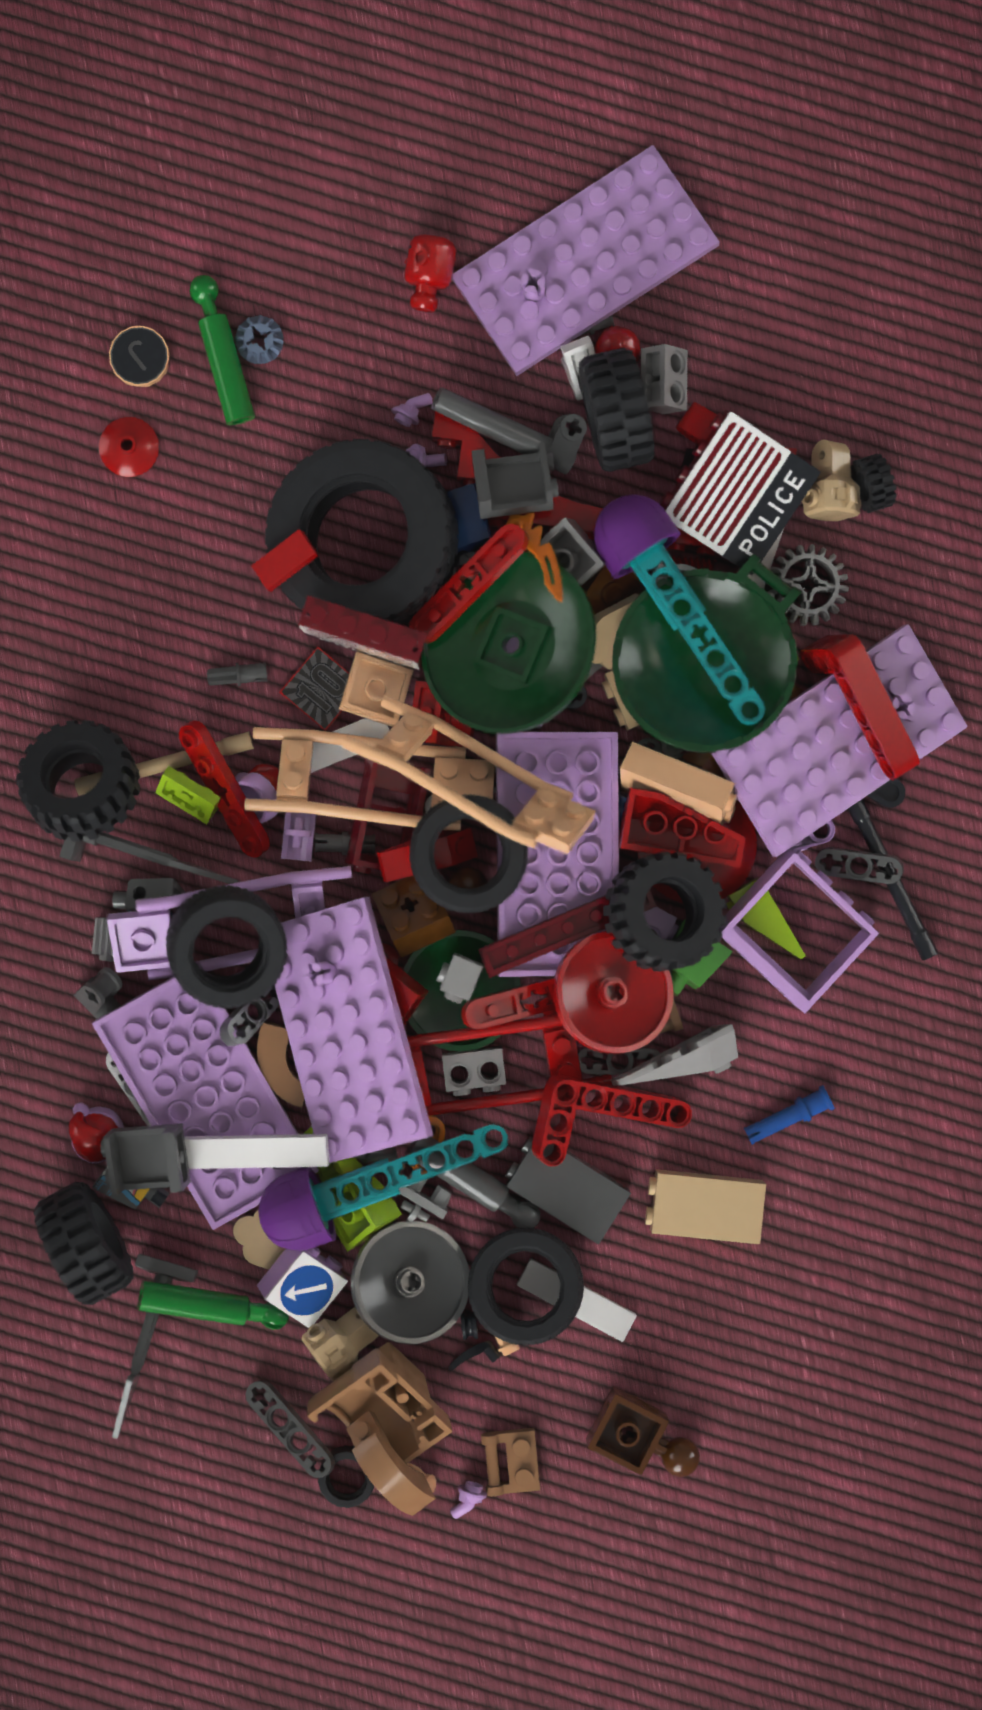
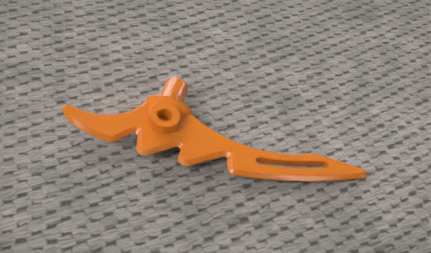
[505,512,563,602]

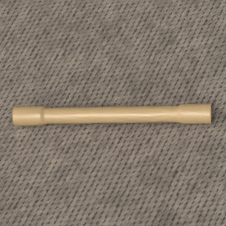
[74,732,254,796]

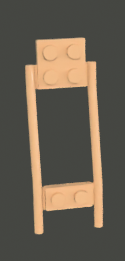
[342,696,595,854]
[245,727,495,831]

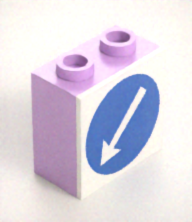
[257,1247,348,1328]

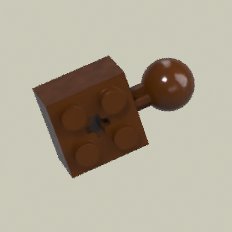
[371,867,487,958]
[586,1386,700,1477]

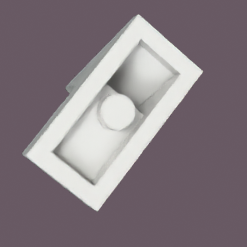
[560,335,595,401]

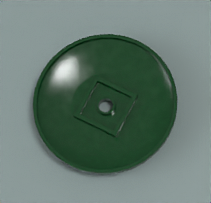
[421,551,596,734]

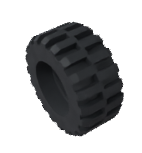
[579,347,655,472]
[16,720,140,841]
[603,851,727,972]
[34,1182,134,1305]

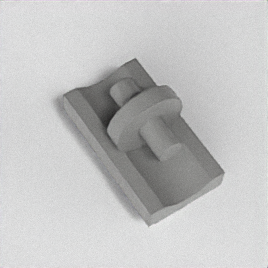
[399,1170,452,1223]

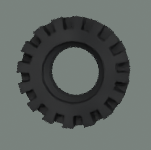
[850,454,897,513]

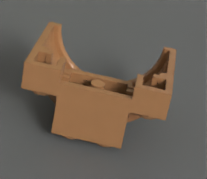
[307,1341,453,1464]

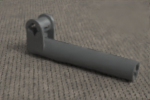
[431,387,587,475]
[73,967,123,1019]

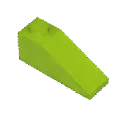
[726,877,806,959]

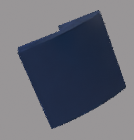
[447,483,492,552]

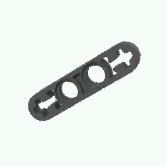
[246,1380,335,1478]

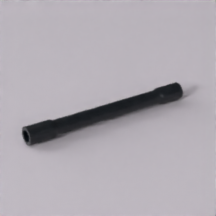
[848,799,938,961]

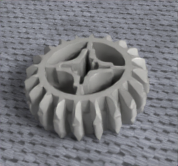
[768,544,849,626]

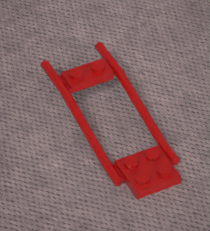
[407,1014,613,1116]

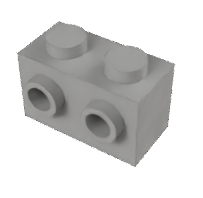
[437,953,483,1004]

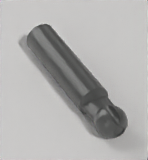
[405,1137,540,1228]

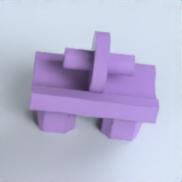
[281,812,316,862]

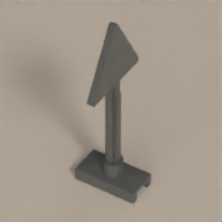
[59,832,238,884]
[112,1254,199,1439]

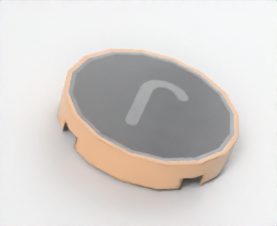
[109,326,170,387]

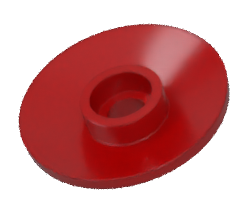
[99,417,159,477]

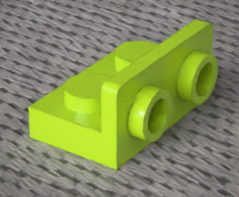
[155,766,221,825]

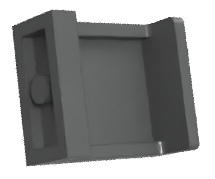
[472,443,558,519]
[101,1123,191,1196]

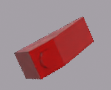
[377,827,478,882]

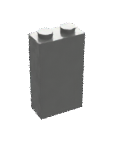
[505,1136,631,1245]

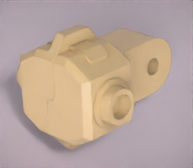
[802,440,861,521]
[302,1307,379,1381]

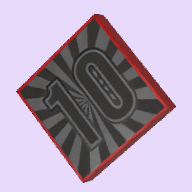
[279,647,349,731]

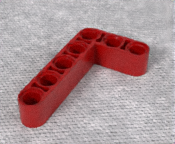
[800,634,920,780]
[532,1075,692,1167]

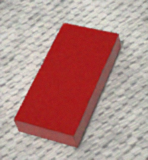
[251,529,319,592]

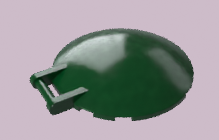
[612,554,802,752]

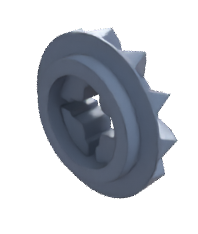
[235,315,284,364]

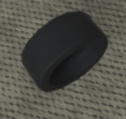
[318,1445,374,1508]

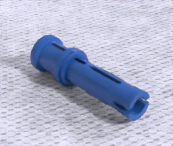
[744,1085,835,1145]

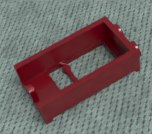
[344,757,431,880]

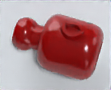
[404,234,456,313]

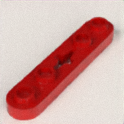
[409,524,529,643]
[179,720,270,858]
[461,977,556,1030]

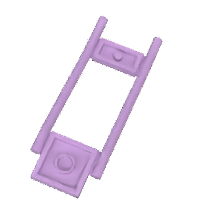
[107,866,352,980]

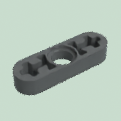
[815,847,904,884]
[220,985,280,1047]
[578,1046,660,1075]

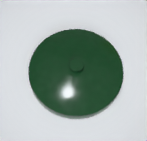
[403,930,521,1051]

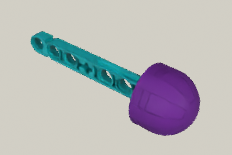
[594,495,764,725]
[259,1124,509,1251]

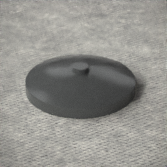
[351,1221,469,1344]

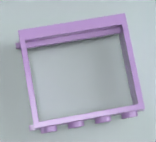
[719,850,879,1013]

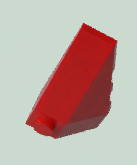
[619,788,746,868]

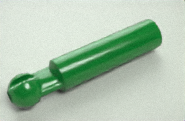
[190,275,255,426]
[137,1281,289,1330]

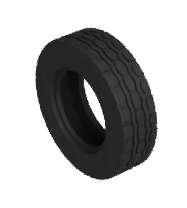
[265,439,459,625]

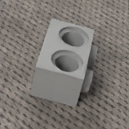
[641,344,688,414]
[442,1046,506,1096]

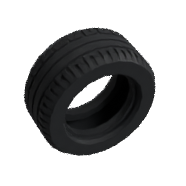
[409,795,528,913]
[166,885,288,1009]
[468,1228,584,1345]

